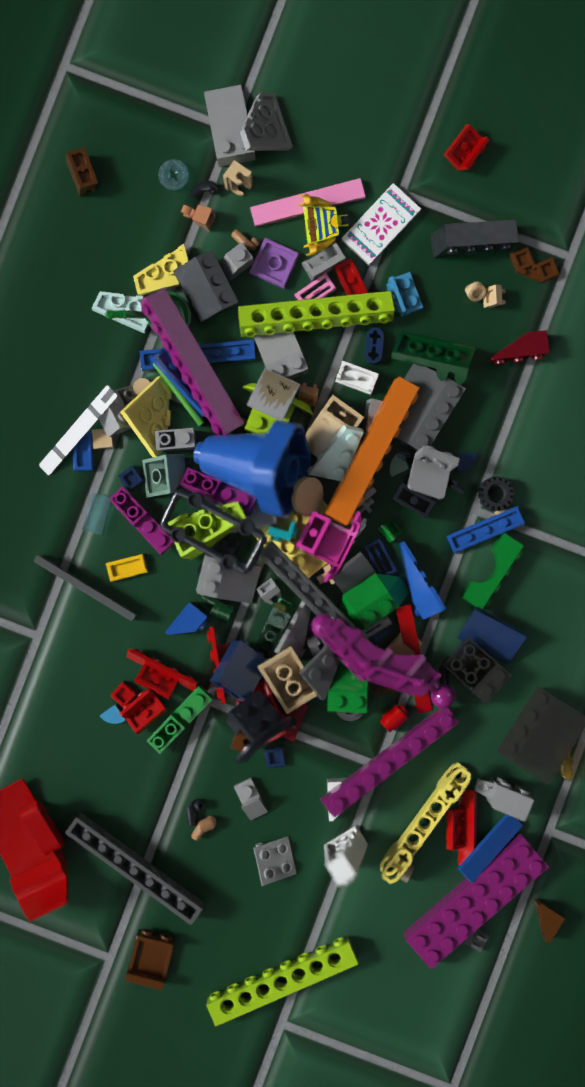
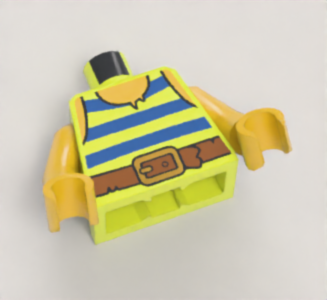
[298,194,349,256]

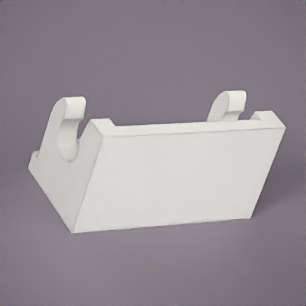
[335,361,379,395]

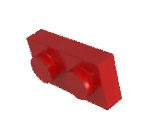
[334,258,368,295]

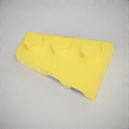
[133,244,188,296]

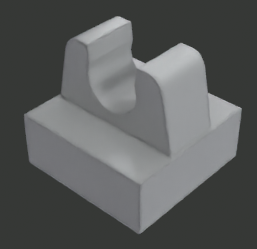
[256,578,282,604]

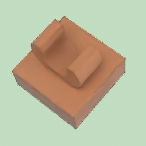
[298,382,319,407]

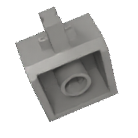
[474,777,534,822]

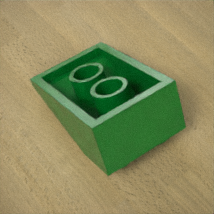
[327,654,369,714]

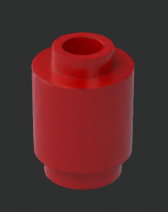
[380,704,408,732]

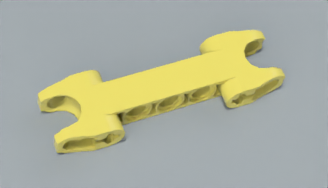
[380,762,471,884]

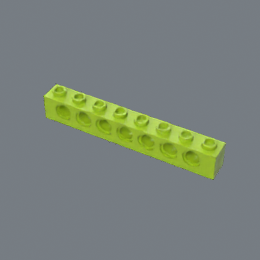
[238,291,395,337]
[206,937,358,1027]

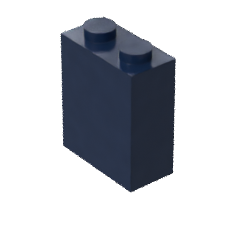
[210,640,267,701]

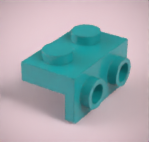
[267,521,298,543]

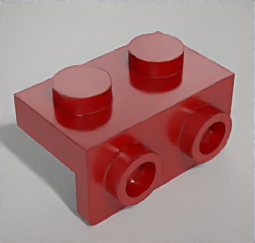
[443,124,490,171]
[119,689,167,735]

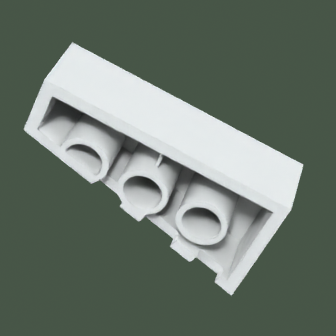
[324,825,368,886]

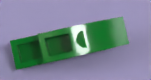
[146,685,214,754]

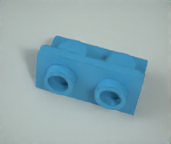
[386,272,423,317]

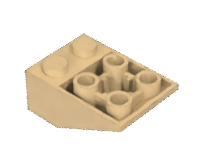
[305,395,364,457]

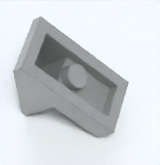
[234,777,268,821]

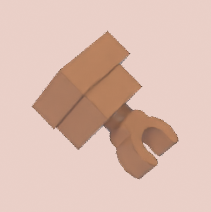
[181,205,216,231]

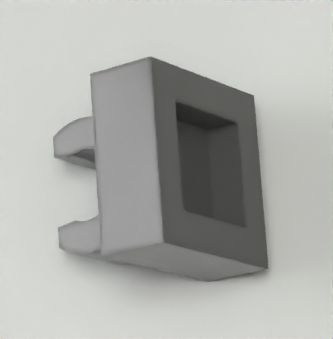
[463,928,490,952]

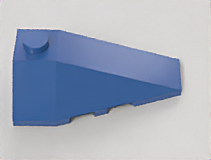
[399,541,446,620]

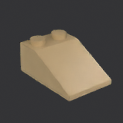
[257,646,317,714]

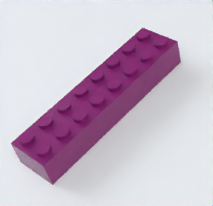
[403,832,549,969]

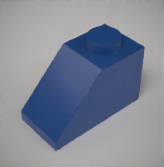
[165,602,209,635]

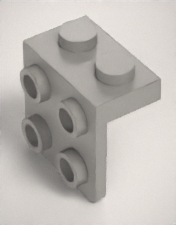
[408,446,459,499]

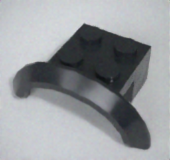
[392,452,464,519]
[225,690,297,764]

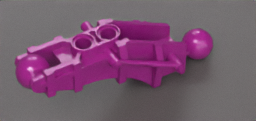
[312,614,455,709]

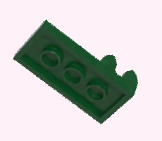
[391,331,476,385]

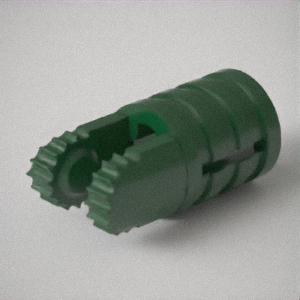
[197,595,235,622]

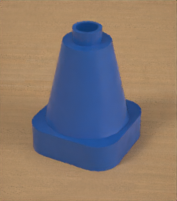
[194,420,311,518]

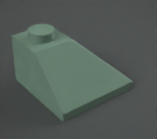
[142,454,186,498]

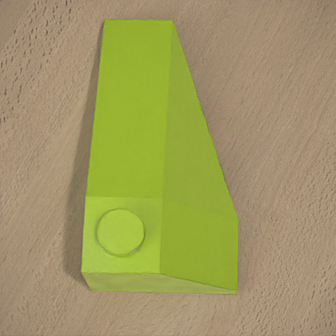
[168,501,247,560]

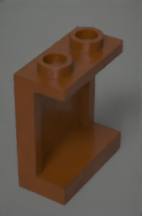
[124,929,176,991]

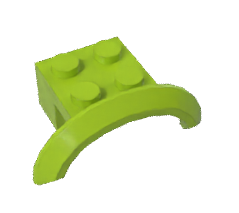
[243,383,313,433]

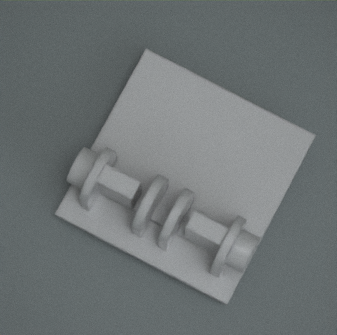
[254,836,297,886]

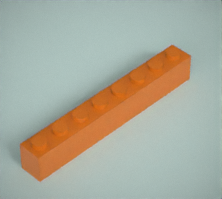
[323,377,419,525]

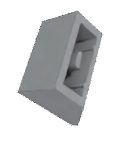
[98,385,136,437]

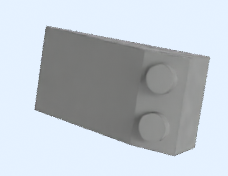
[204,85,256,167]
[254,319,308,380]

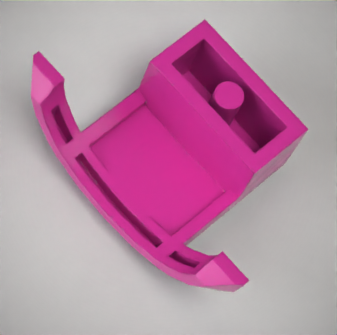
[296,511,362,582]

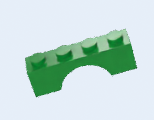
[460,533,524,609]

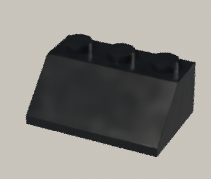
[173,250,238,324]

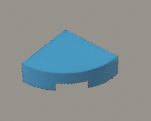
[99,704,126,724]

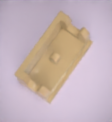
[223,160,253,196]

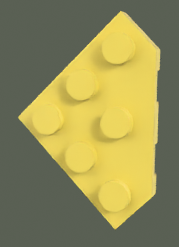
[120,376,172,457]

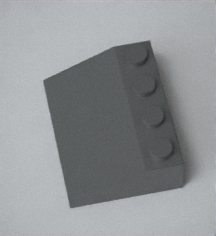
[394,363,466,452]

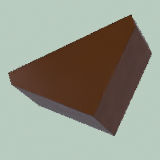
[534,898,565,943]

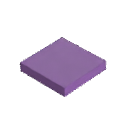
[249,238,300,289]

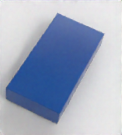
[73,432,94,471]

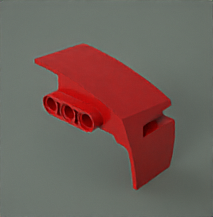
[0,778,69,922]

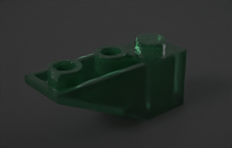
[253,597,295,660]

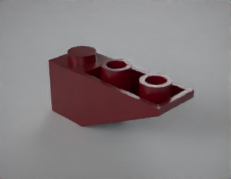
[488,330,549,365]

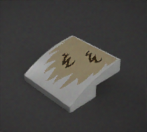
[247,368,300,421]

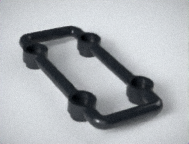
[160,489,266,574]

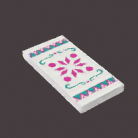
[341,183,421,266]

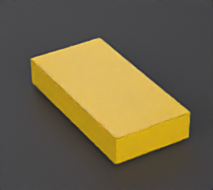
[106,554,148,582]

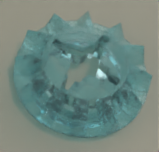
[158,159,189,191]

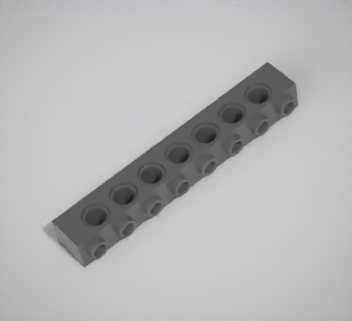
[65,812,204,925]

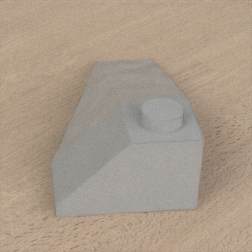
[275,601,311,659]

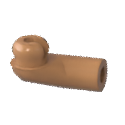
[231,229,260,251]
[191,816,216,841]

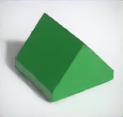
[377,518,402,543]

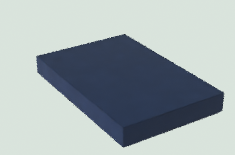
[457,607,528,664]

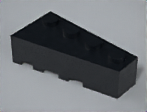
[431,219,519,258]

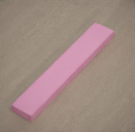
[250,178,365,227]

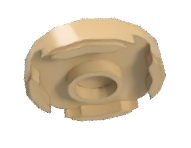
[291,477,324,515]

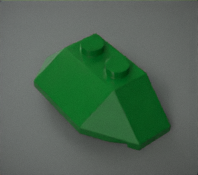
[339,573,410,630]

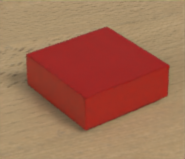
[110,681,138,708]

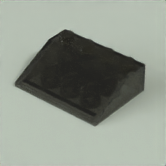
[496,686,585,785]

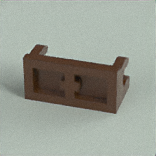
[66,147,98,196]
[231,732,251,751]

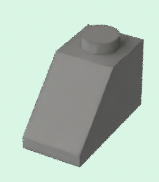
[219,242,254,282]

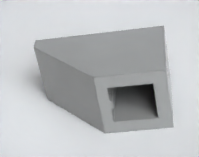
[155,428,196,451]

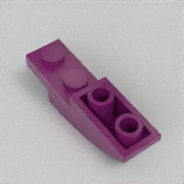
[179,468,258,517]
[109,486,175,555]

